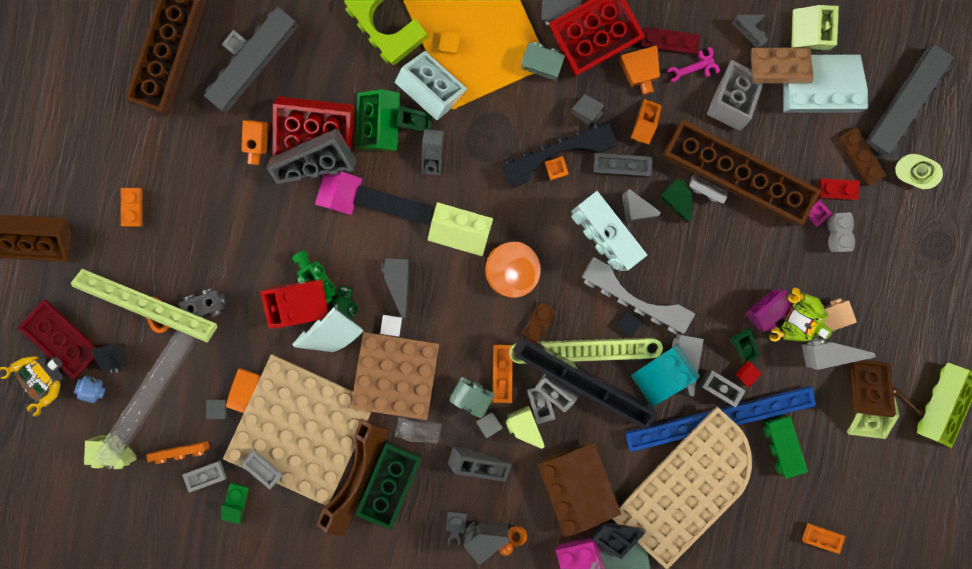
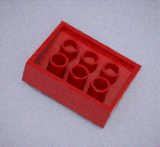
[549,0,645,78]
[273,96,354,156]

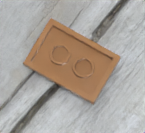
[751,48,814,83]

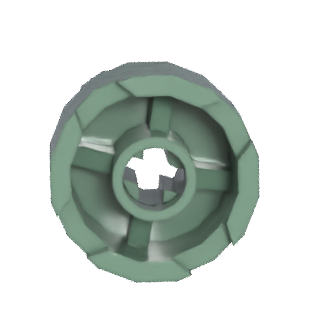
[450,376,495,418]

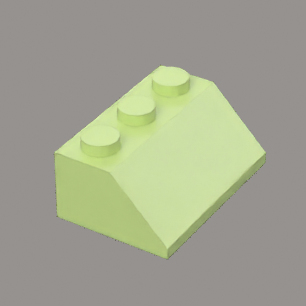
[428,202,493,256]

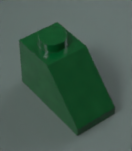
[659,178,692,223]

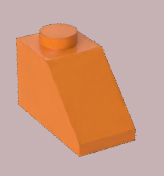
[631,99,662,144]

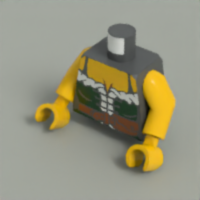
[0,356,63,416]

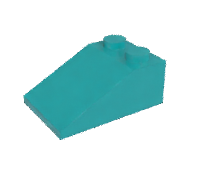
[630,344,700,407]

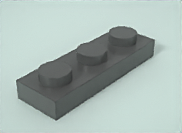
[593,153,653,177]

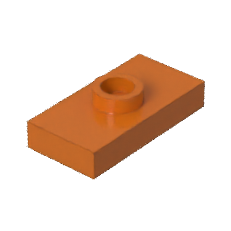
[801,522,846,554]

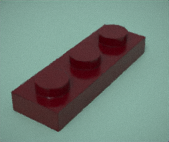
[640,27,701,55]

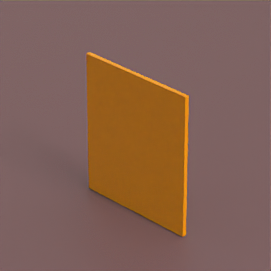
[403,0,539,110]

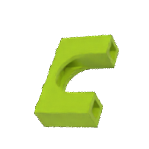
[344,0,429,65]

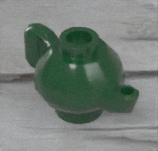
[329,285,358,319]

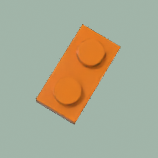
[121,188,143,227]

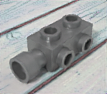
[179,288,227,318]

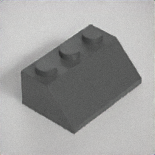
[464,521,510,565]

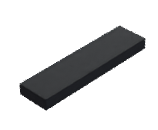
[354,185,433,225]

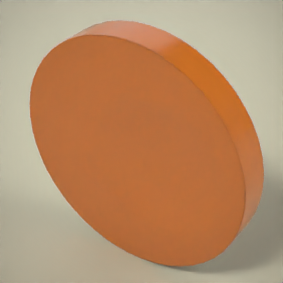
[486,242,541,298]

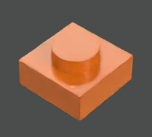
[544,156,569,181]

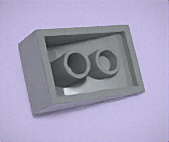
[707,60,763,131]
[801,338,876,370]

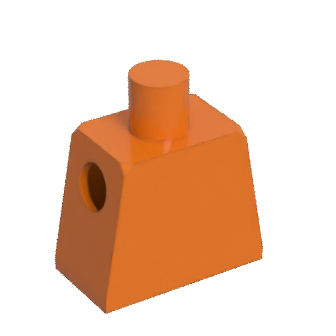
[619,46,660,95]
[241,120,271,165]

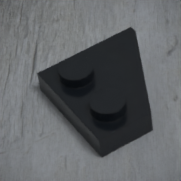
[591,522,645,559]

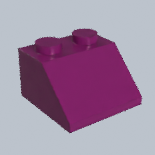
[745,289,793,332]

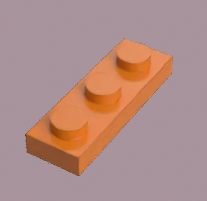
[493,345,512,403]
[146,441,210,464]

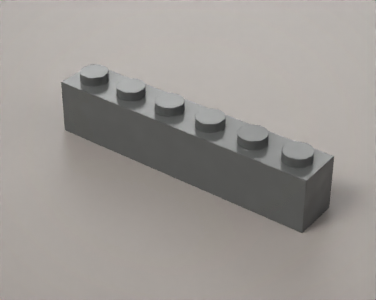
[204,6,299,113]
[866,44,954,156]

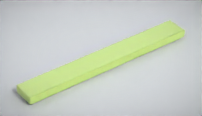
[71,269,217,342]

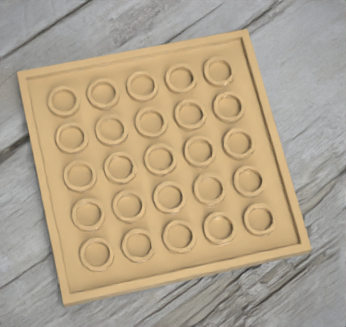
[223,354,371,505]

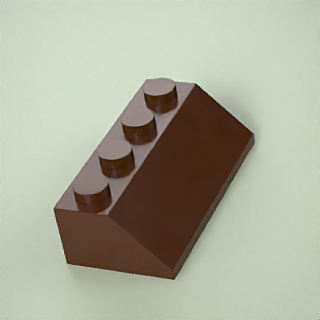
[0,214,71,262]

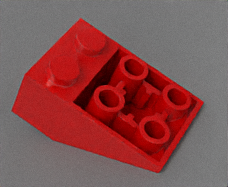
[260,279,329,329]

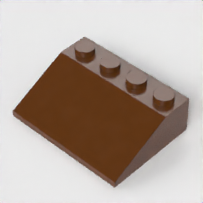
[537,441,622,537]

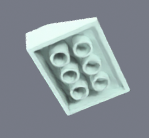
[783,55,868,113]

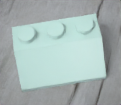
[395,51,467,120]

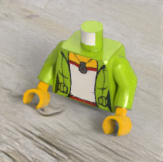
[769,288,833,341]

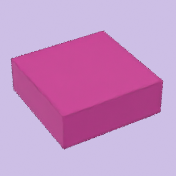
[808,199,832,227]

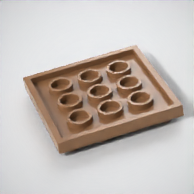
[351,332,439,420]

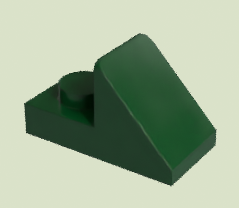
[396,106,432,133]
[728,328,760,365]

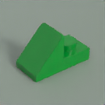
[221,482,250,524]

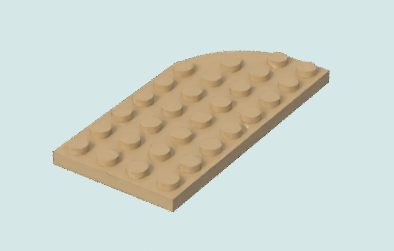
[612,406,752,569]

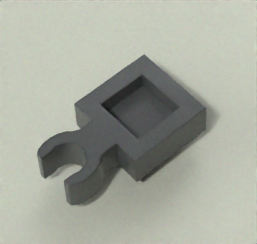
[446,510,467,546]

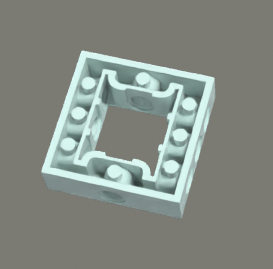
[571,191,647,271]

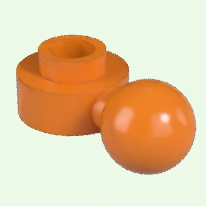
[498,526,527,556]

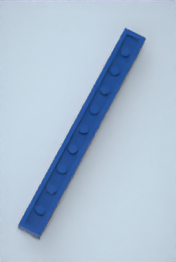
[625,386,816,452]

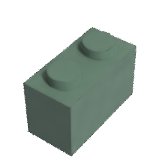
[520,42,565,81]

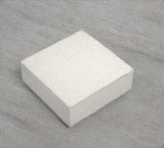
[380,315,402,337]

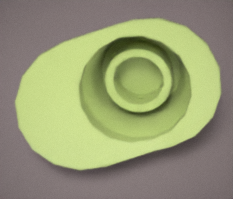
[896,154,943,189]

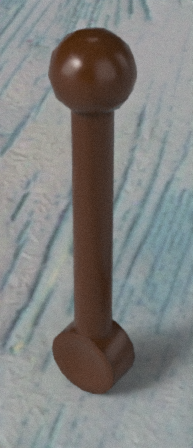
[893,387,925,417]

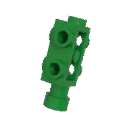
[292,250,337,304]

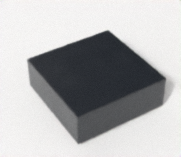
[615,311,642,338]

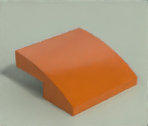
[226,368,261,413]

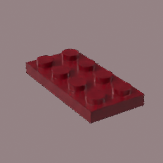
[17,299,98,380]

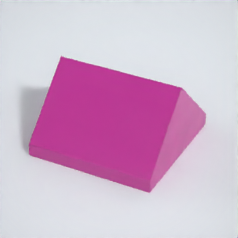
[315,171,363,215]

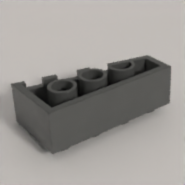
[266,128,356,184]

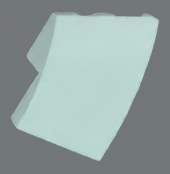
[292,307,363,352]

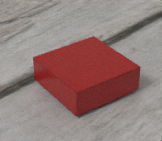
[735,361,762,388]

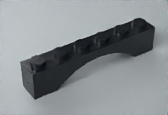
[501,122,618,189]

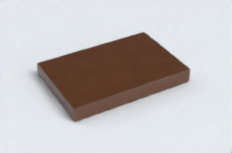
[850,360,896,417]

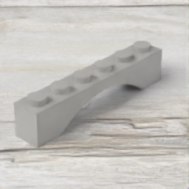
[581,257,695,335]

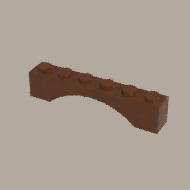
[316,419,389,536]

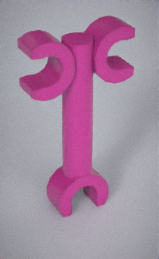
[667,47,720,83]

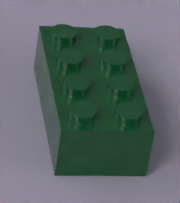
[356,440,423,530]

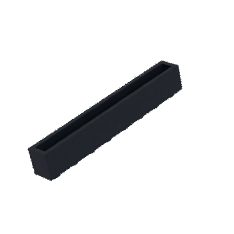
[513,334,657,430]

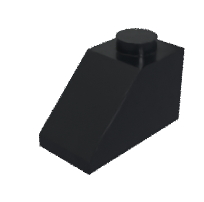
[91,344,127,373]

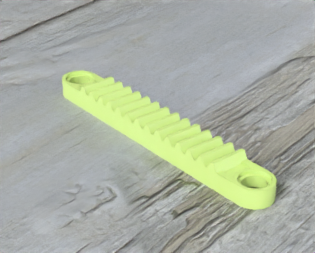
[509,338,663,364]

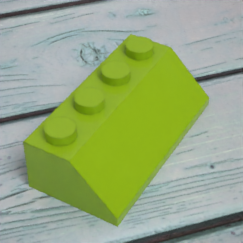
[917,362,972,448]

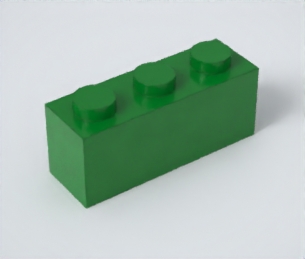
[763,414,808,479]

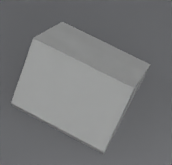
[622,189,661,222]

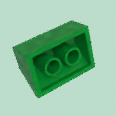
[355,89,400,152]

